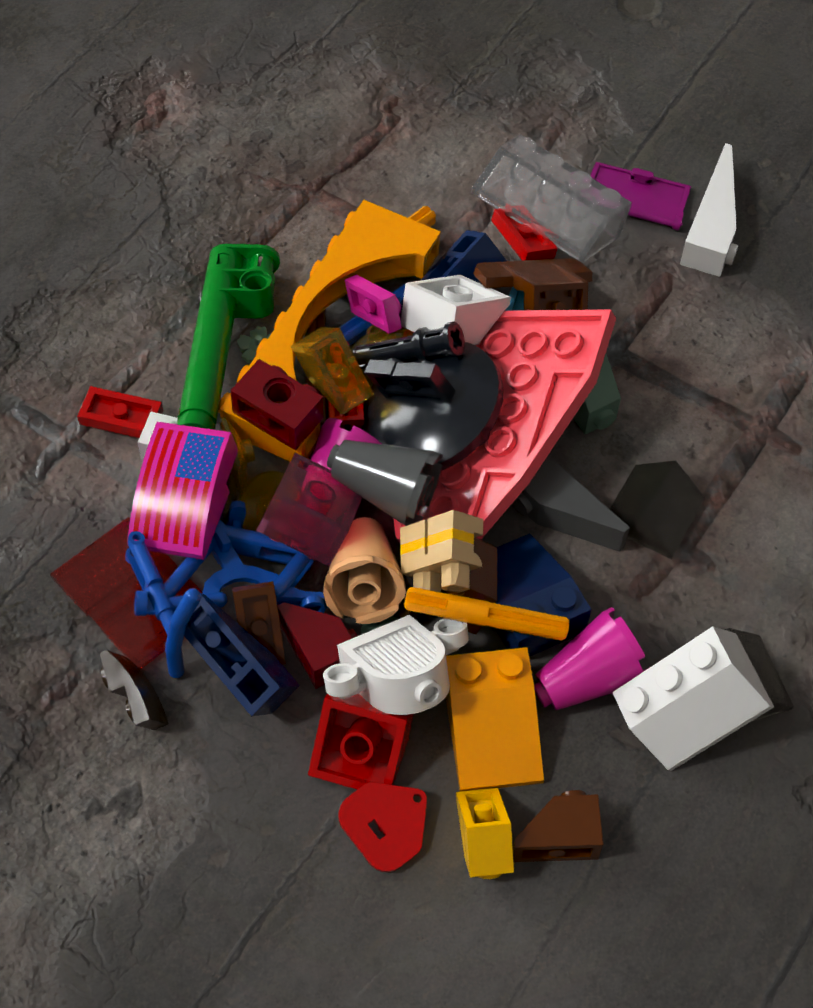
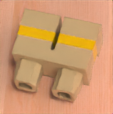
[400,510,483,592]

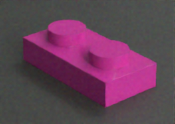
[344,274,402,334]

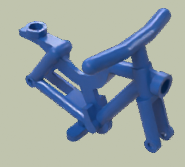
[125,501,330,678]

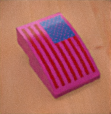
[127,422,238,560]

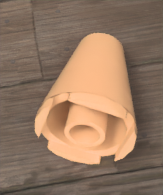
[323,517,406,624]

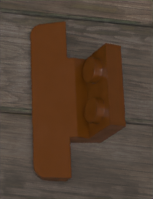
[473,258,593,310]

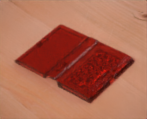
[50,517,202,670]

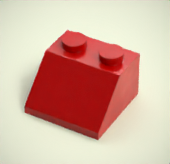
[308,693,414,789]

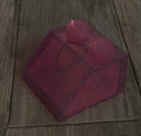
[256,452,362,566]

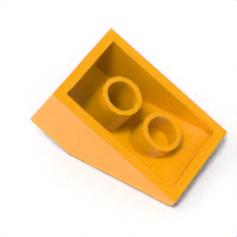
[446,647,544,791]

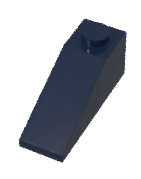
[400,230,507,312]
[184,594,300,717]

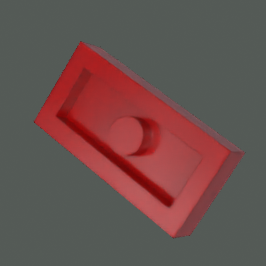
[491,205,558,261]
[77,386,164,438]

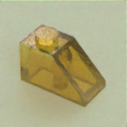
[291,327,374,414]

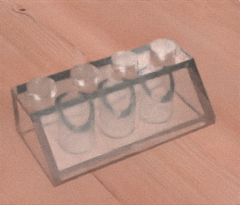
[471,135,632,263]

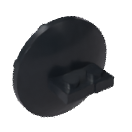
[360,342,503,471]

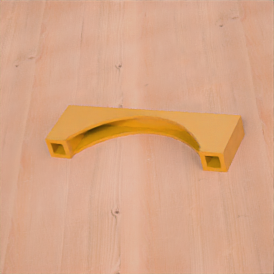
[218,200,441,467]

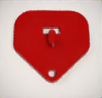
[338,782,427,872]

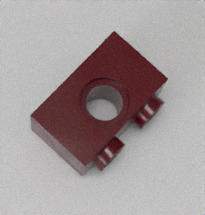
[230,359,323,451]

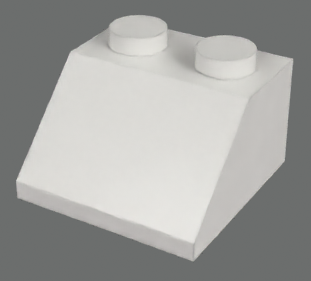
[401,275,511,345]

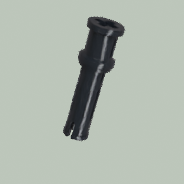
[352,322,465,370]

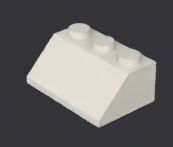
[612,626,774,771]

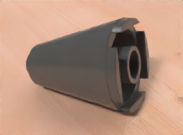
[327,440,443,526]

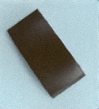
[100,650,169,730]

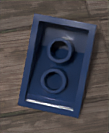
[495,533,592,657]

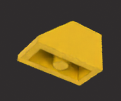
[456,788,514,879]

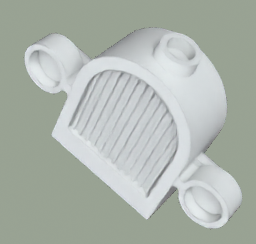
[323,615,469,715]

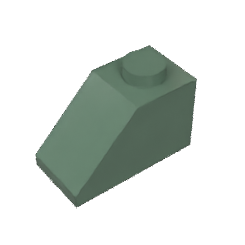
[573,354,621,434]

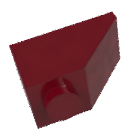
[277,602,358,689]

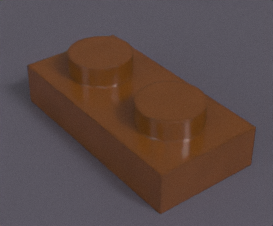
[232,581,286,665]

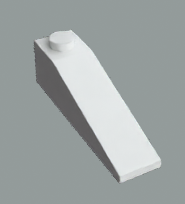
[680,143,739,277]

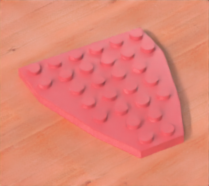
[393,309,616,543]

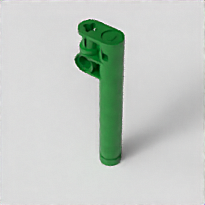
[176,244,280,430]

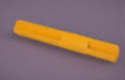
[404,587,569,641]

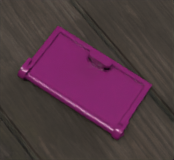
[578,162,691,231]

